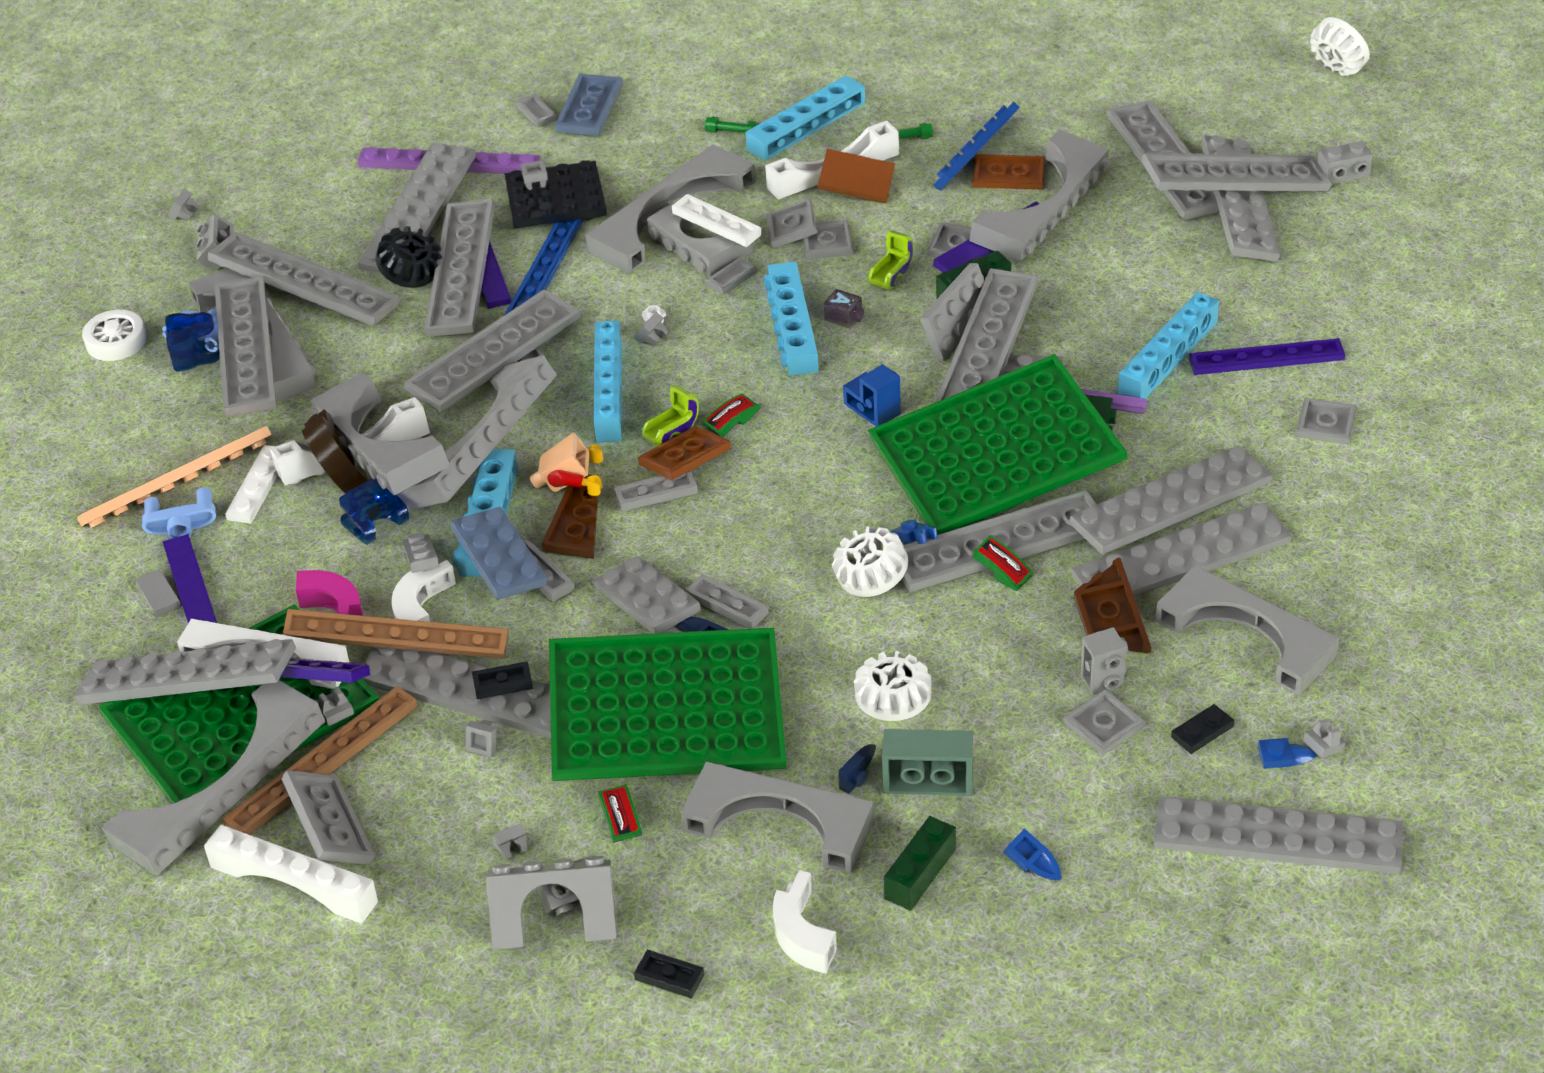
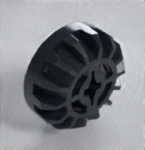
[375,226,443,288]

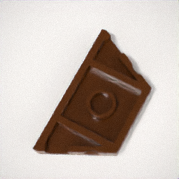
[1073,557,1152,654]

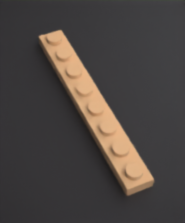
[77,426,272,528]

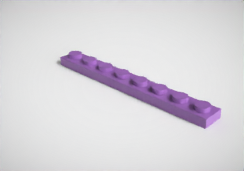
[357,147,541,174]

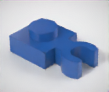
[891,520,938,544]

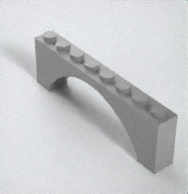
[970,130,1110,262]
[586,144,756,274]
[189,269,318,402]
[396,355,557,511]
[310,372,450,495]
[102,680,325,876]

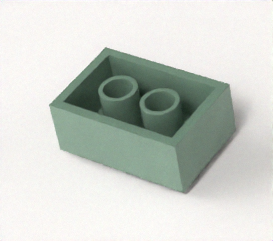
[882,729,973,796]

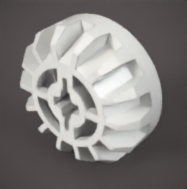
[1310,17,1370,76]
[832,527,908,597]
[854,651,931,721]

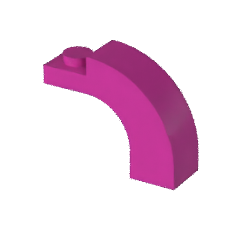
[296,570,363,616]

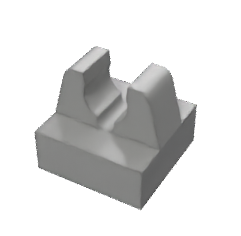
[520,161,548,190]
[167,188,198,220]
[634,312,668,346]
[316,687,354,726]
[1303,719,1346,759]
[465,720,497,757]
[492,823,527,860]

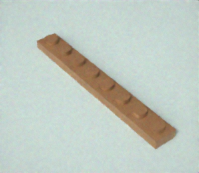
[283,609,509,659]
[222,686,418,835]

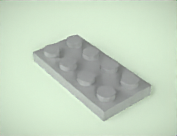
[920,263,984,360]
[593,556,701,634]
[282,770,375,865]

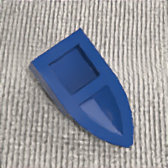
[1258,738,1317,769]
[1003,828,1062,880]

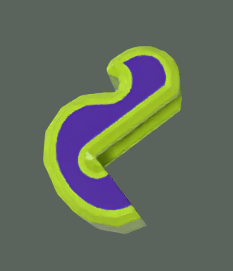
[868,230,914,290]
[642,385,699,446]

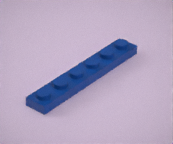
[933,101,1020,190]

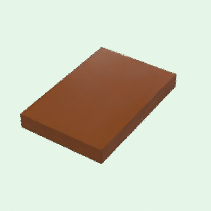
[817,149,895,203]
[972,154,1045,190]
[638,426,731,480]

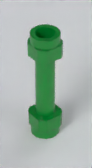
[705,117,760,133]
[897,123,933,139]

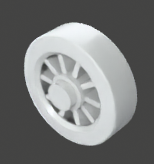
[82,310,147,361]

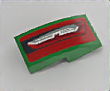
[702,393,760,437]
[973,535,1033,592]
[598,784,642,843]

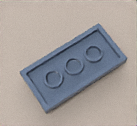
[555,73,623,136]
[451,507,547,600]

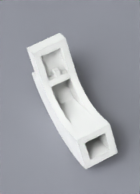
[391,560,456,622]
[773,870,837,973]

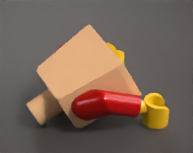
[530,433,603,496]

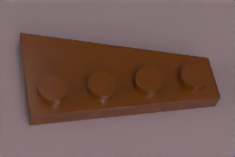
[542,474,599,559]

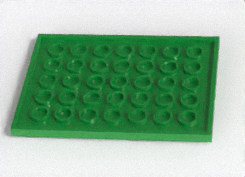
[868,354,1128,535]
[98,604,379,804]
[549,628,787,781]

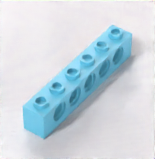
[746,75,865,161]
[764,261,819,376]
[1118,292,1219,399]
[594,321,622,443]
[453,449,518,577]

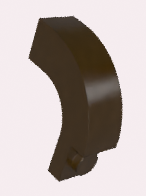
[302,409,369,497]

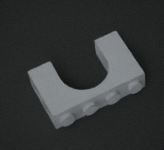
[647,194,754,277]
[486,856,617,950]

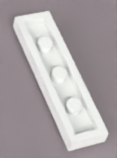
[672,194,762,247]
[225,445,278,524]

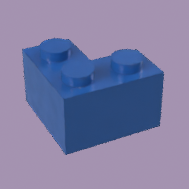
[843,364,901,426]

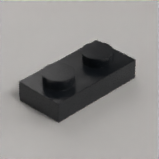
[472,661,533,699]
[1171,704,1235,754]
[634,949,705,999]

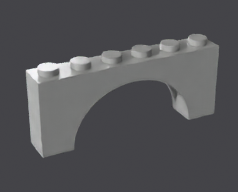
[1156,566,1339,696]
[680,762,874,873]

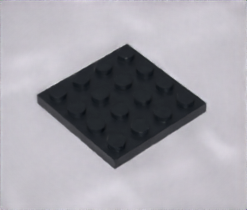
[504,160,607,229]

